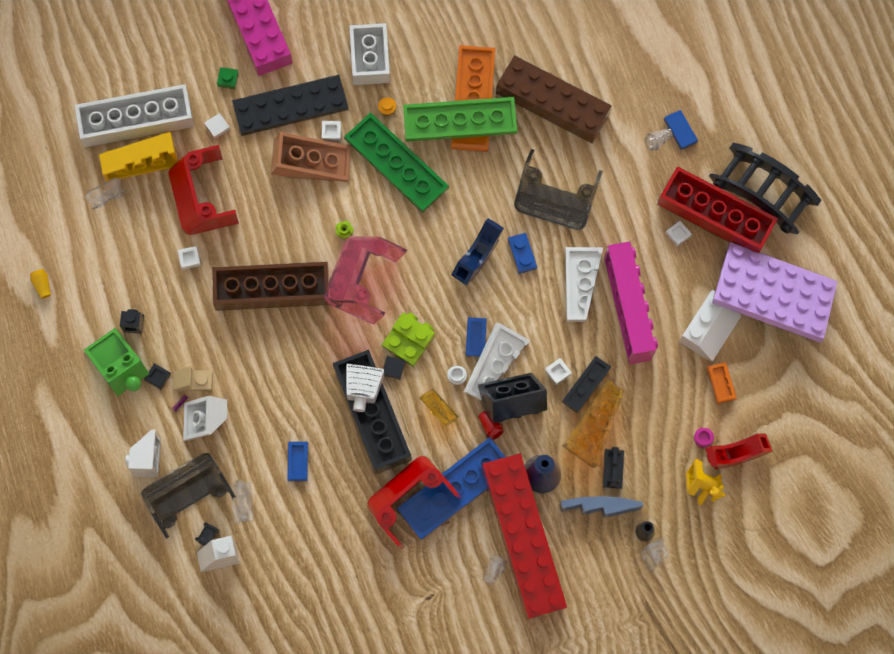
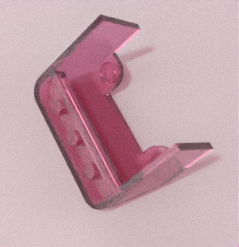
[325,236,407,325]

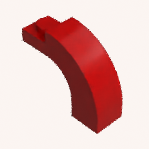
[705,433,773,469]

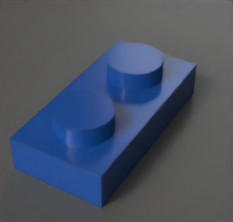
[508,233,537,274]

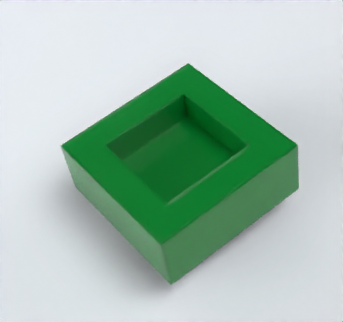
[217,67,239,89]

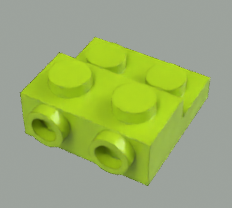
[381,312,435,367]

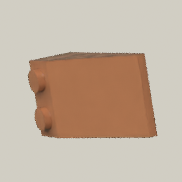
[271,132,351,182]

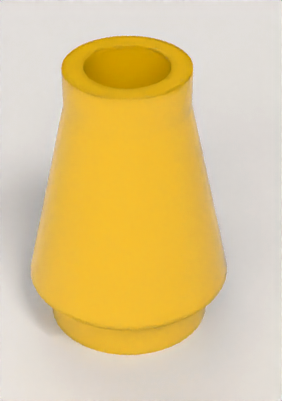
[29,269,51,299]

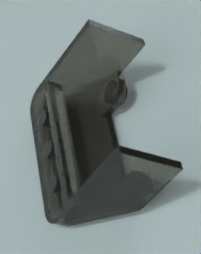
[514,149,603,230]
[141,453,236,539]

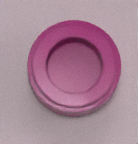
[694,428,714,448]

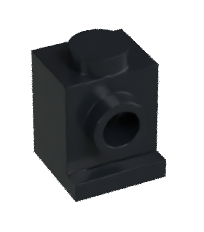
[119,309,145,334]

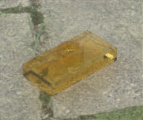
[420,389,458,426]

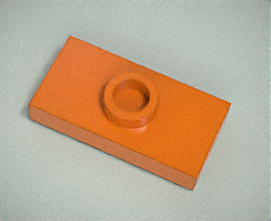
[707,362,737,404]

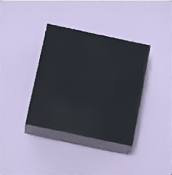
[383,356,406,380]
[144,363,171,390]

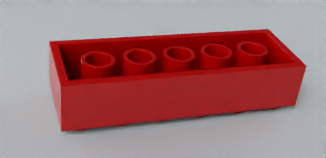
[657,166,778,253]

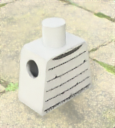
[346,364,384,412]

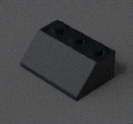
[478,372,547,423]

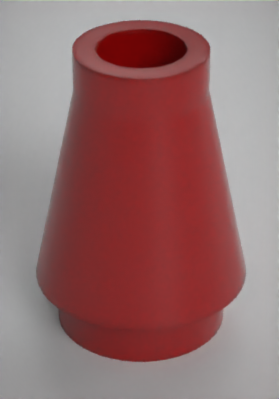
[477,411,504,440]

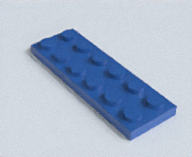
[397,437,505,540]

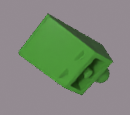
[84,328,150,396]

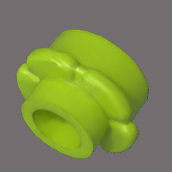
[335,221,354,239]

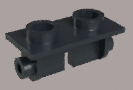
[603,447,624,489]

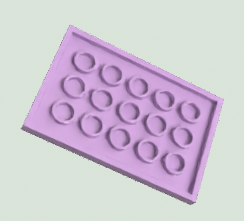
[712,242,837,343]

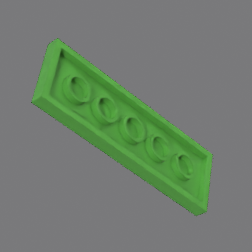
[403,97,517,142]

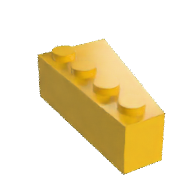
[99,132,178,182]

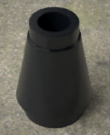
[635,521,655,541]

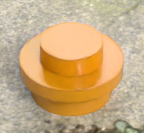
[378,97,396,115]

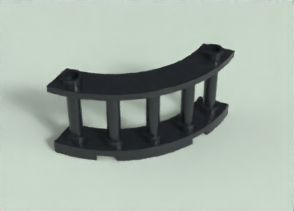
[709,143,822,235]

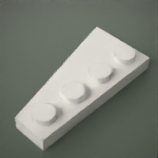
[565,247,603,322]
[464,323,530,401]

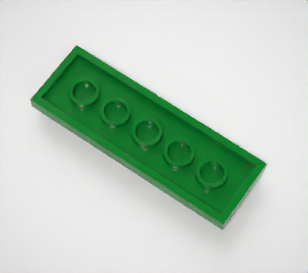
[344,112,449,213]

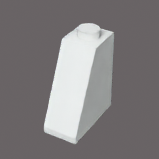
[197,536,240,572]

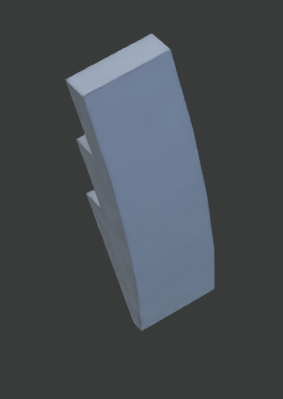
[559,496,644,518]

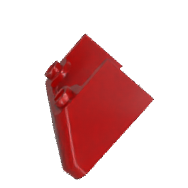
[168,145,239,235]
[367,456,462,549]

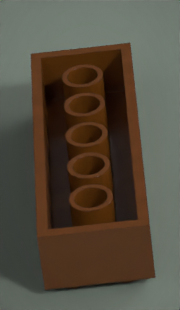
[496,55,612,144]
[212,262,330,311]

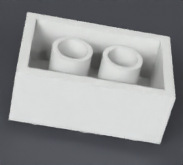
[349,23,390,85]

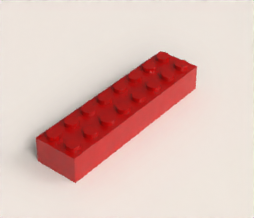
[481,453,567,620]

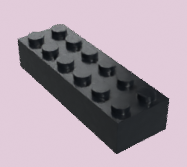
[332,350,412,475]

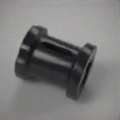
[195,522,220,546]

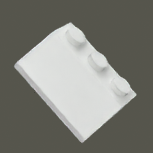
[679,290,741,362]

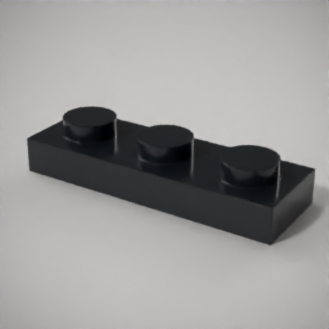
[562,356,611,414]

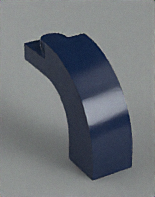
[451,218,504,286]

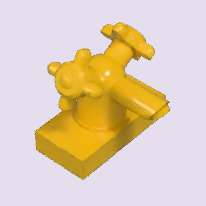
[686,458,725,506]

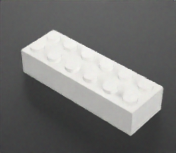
[75,84,194,148]

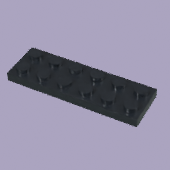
[232,75,349,136]

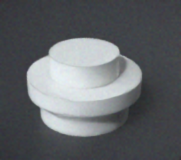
[447,366,467,385]

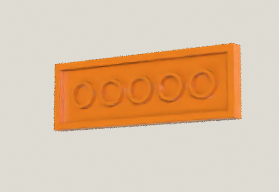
[451,45,496,152]

